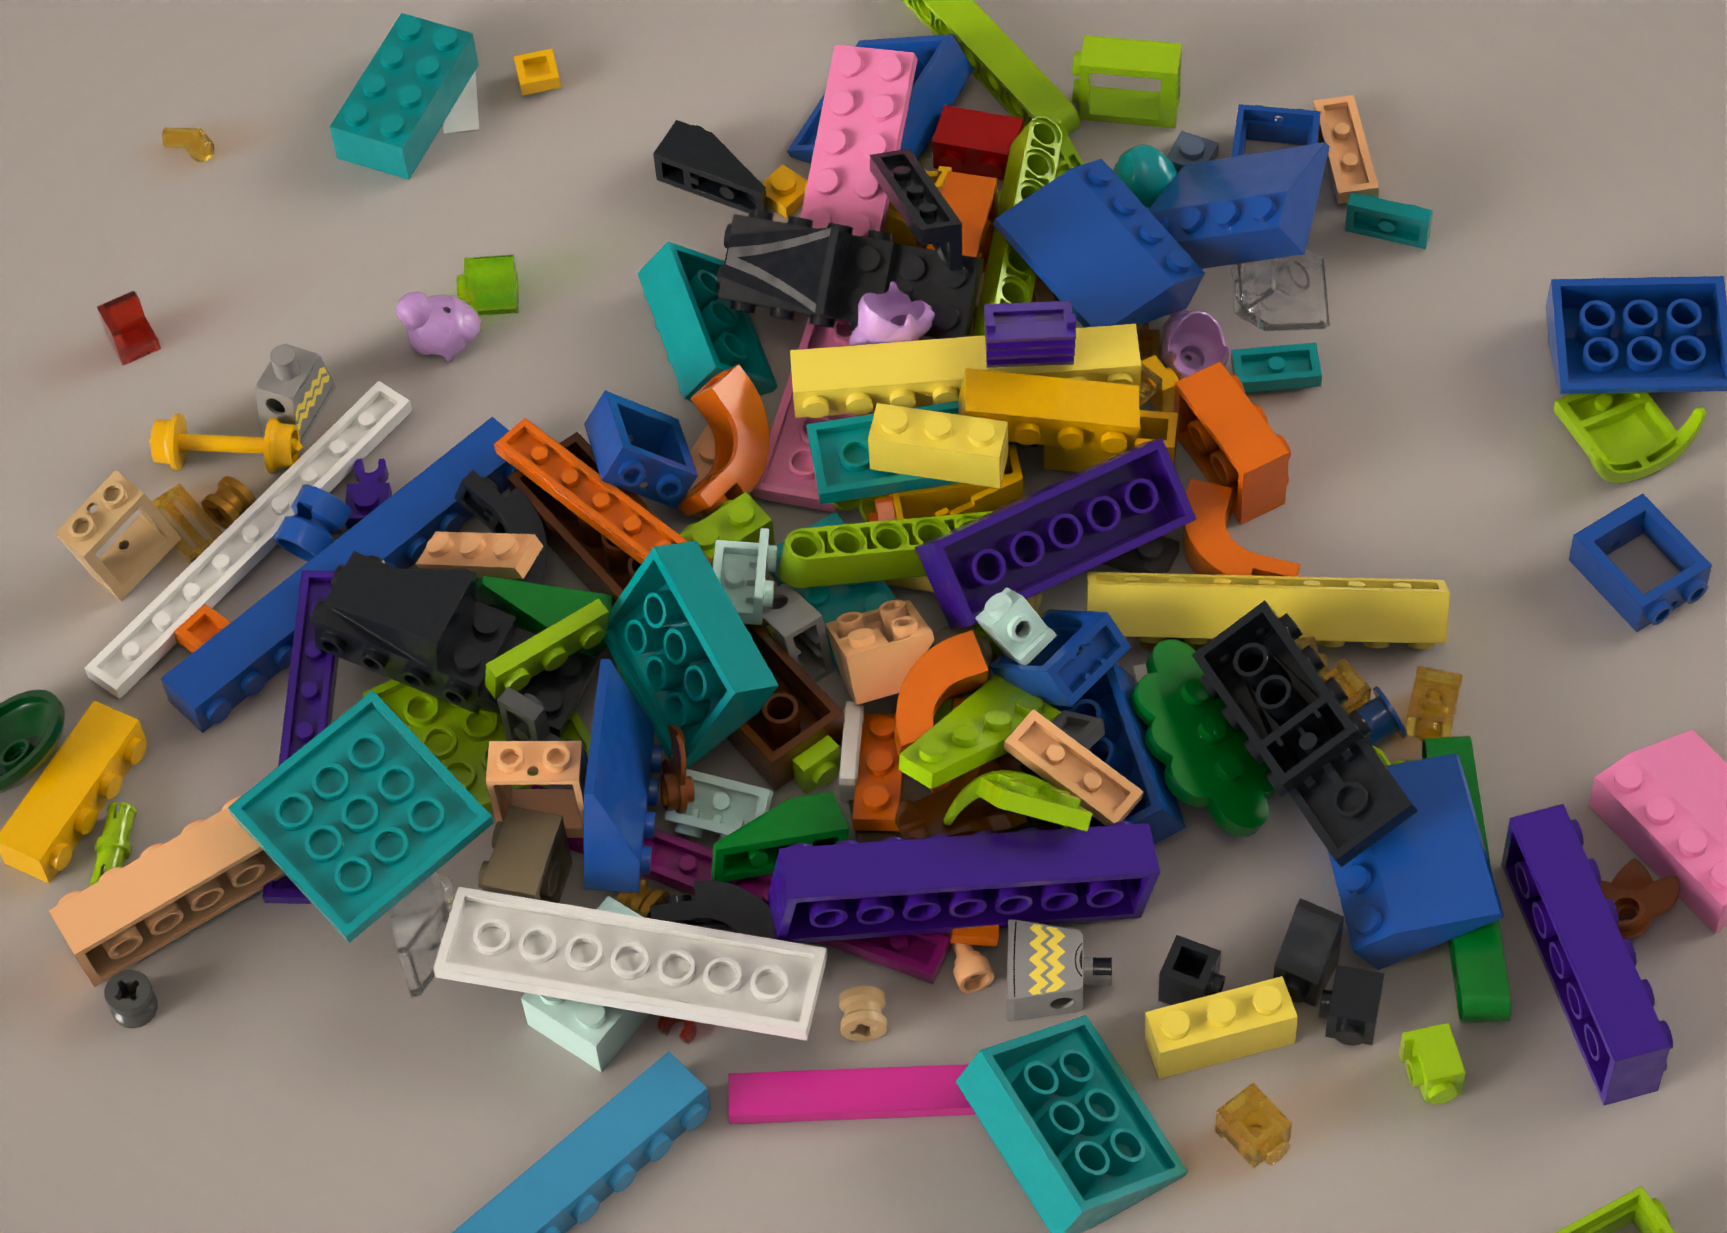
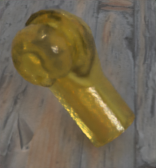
[162,127,215,162]

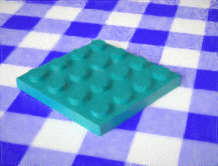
[228,690,494,943]

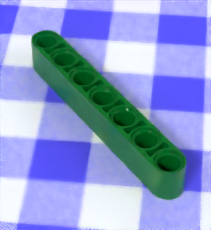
[1422,735,1511,1023]

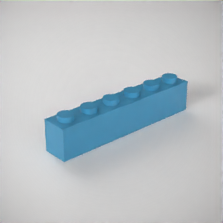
[452,1051,711,1233]

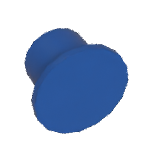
[1357,686,1408,746]

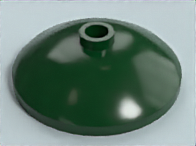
[0,690,65,793]

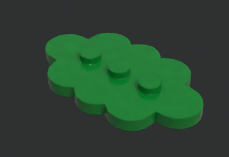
[1130,639,1276,837]

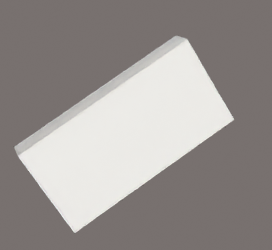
[839,701,864,803]

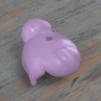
[849,281,935,346]
[395,291,482,363]
[1161,310,1231,380]

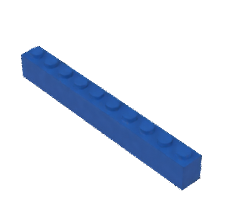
[160,416,517,733]

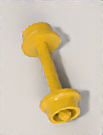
[148,413,303,474]

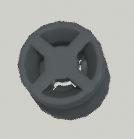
[104,970,158,1028]

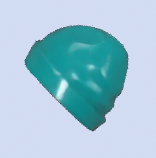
[1113,144,1177,209]

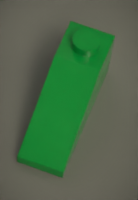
[476,575,612,657]
[711,791,850,882]

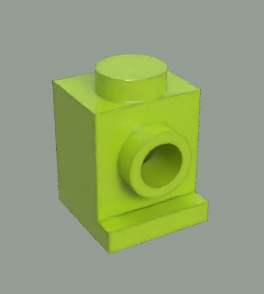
[1399,1022,1466,1105]

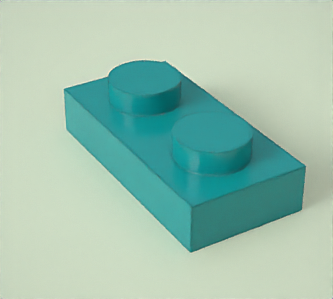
[1345,192,1433,249]
[1231,342,1322,393]

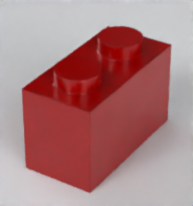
[932,105,1024,180]

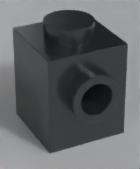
[1158,935,1226,1005]
[1318,965,1384,1046]

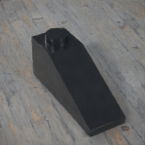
[653,120,768,213]

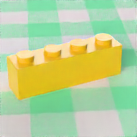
[958,368,1140,454]
[0,701,148,884]

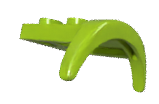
[1554,393,1707,484]
[943,770,1093,832]

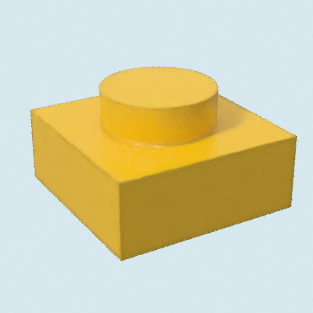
[513,48,561,96]
[762,164,807,219]
[1141,355,1179,412]

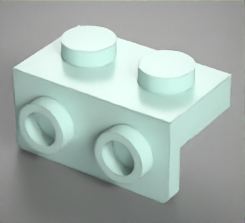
[713,528,777,625]
[664,769,774,841]

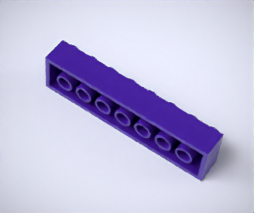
[768,821,1160,943]

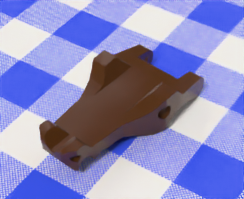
[895,753,1060,840]

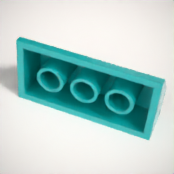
[637,241,778,403]

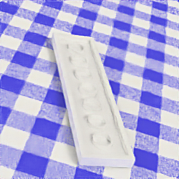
[433,886,827,1041]

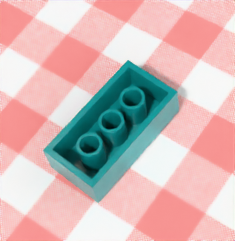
[330,13,479,180]

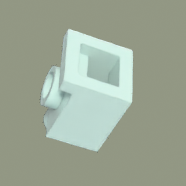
[975,587,1057,665]

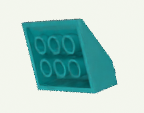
[603,541,779,769]
[955,1015,1188,1233]

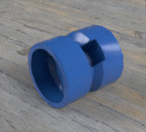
[274,485,352,562]

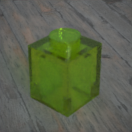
[456,255,519,316]

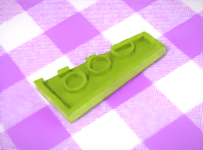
[898,675,1061,790]

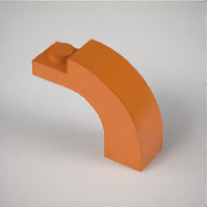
[679,364,770,516]
[1182,478,1301,577]
[894,630,989,794]

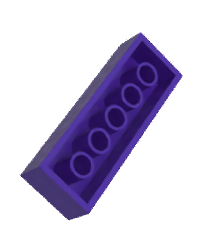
[915,438,1197,629]
[1501,804,1673,1106]

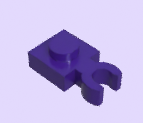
[345,458,392,529]

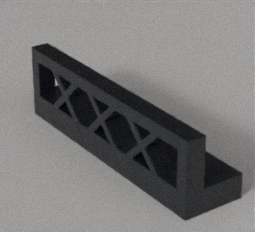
[869,148,962,271]

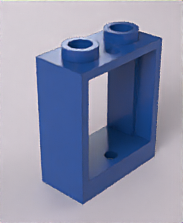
[1231,104,1321,157]
[584,390,698,509]
[1569,493,1712,632]
[990,609,1131,707]

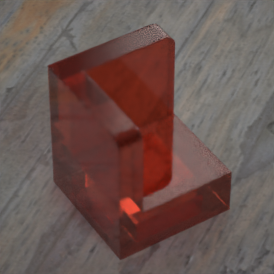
[97,291,161,366]

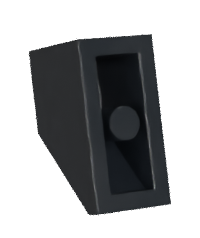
[1273,898,1344,1007]

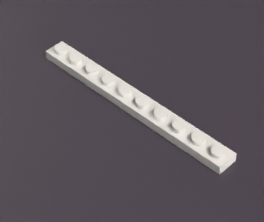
[84,381,413,699]

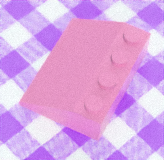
[1589,729,1727,934]

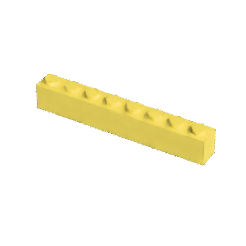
[790,324,1142,418]
[1085,572,1450,649]

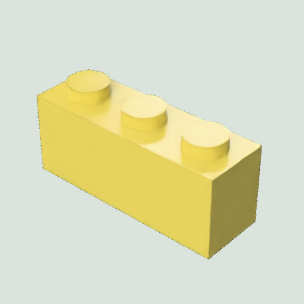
[868,403,1008,488]
[1144,976,1298,1079]

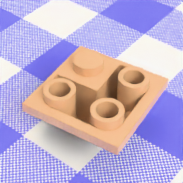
[825,600,934,705]

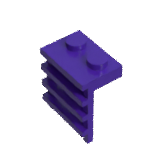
[984,301,1076,368]

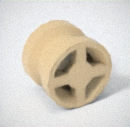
[838,985,888,1041]

